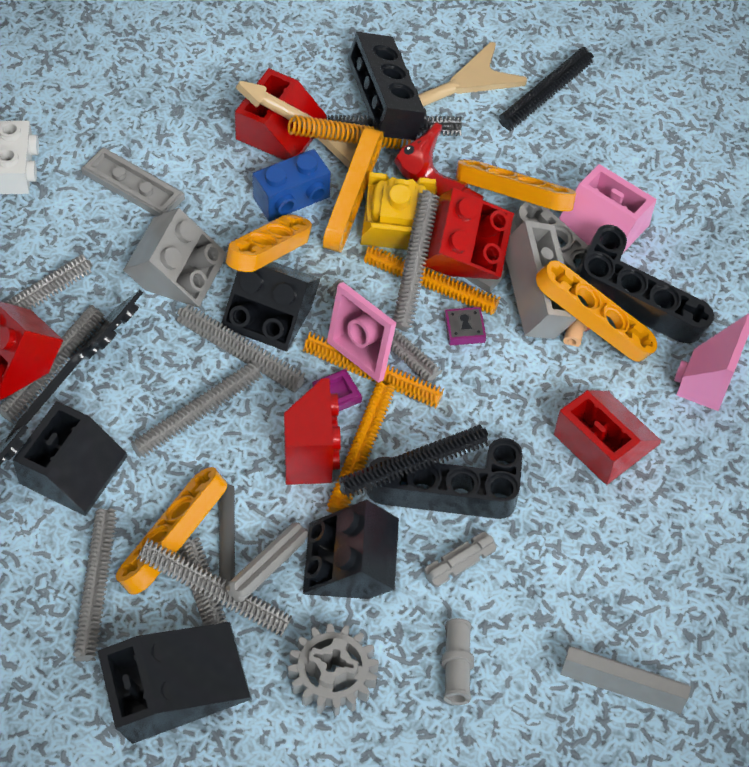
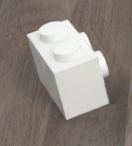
[0,121,39,194]

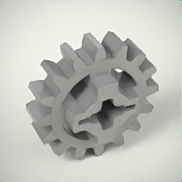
[288,624,379,716]

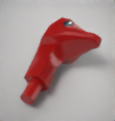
[394,122,484,200]

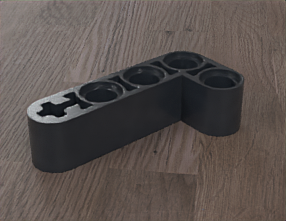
[576,225,714,344]
[367,438,523,519]

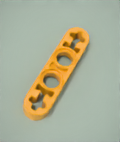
[323,127,384,253]
[455,159,576,211]
[225,215,312,272]
[536,261,657,362]
[116,467,228,595]

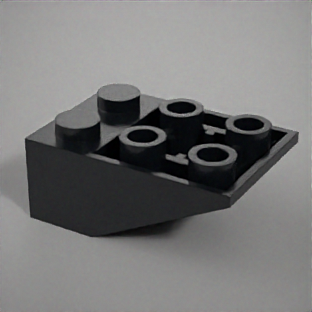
[98,622,252,744]

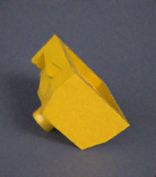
[360,172,437,250]

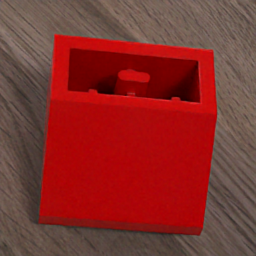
[235,68,327,160]
[422,188,514,280]
[0,302,63,400]
[284,378,341,485]
[554,390,661,485]

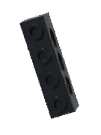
[347,31,427,141]

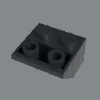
[222,262,320,352]
[13,401,127,516]
[303,499,399,599]

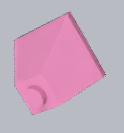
[327,282,396,383]
[674,313,749,411]

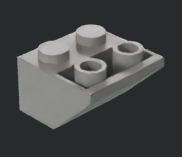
[123,208,227,308]

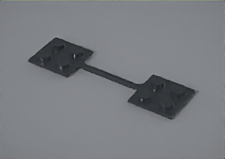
[0,290,144,465]

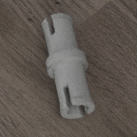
[441,618,474,705]

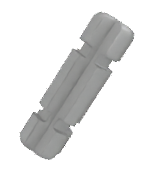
[424,532,496,587]

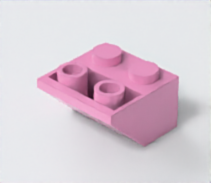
[559,164,657,253]

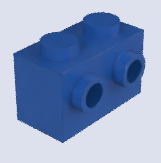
[252,149,331,222]

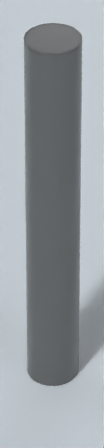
[219,484,235,584]

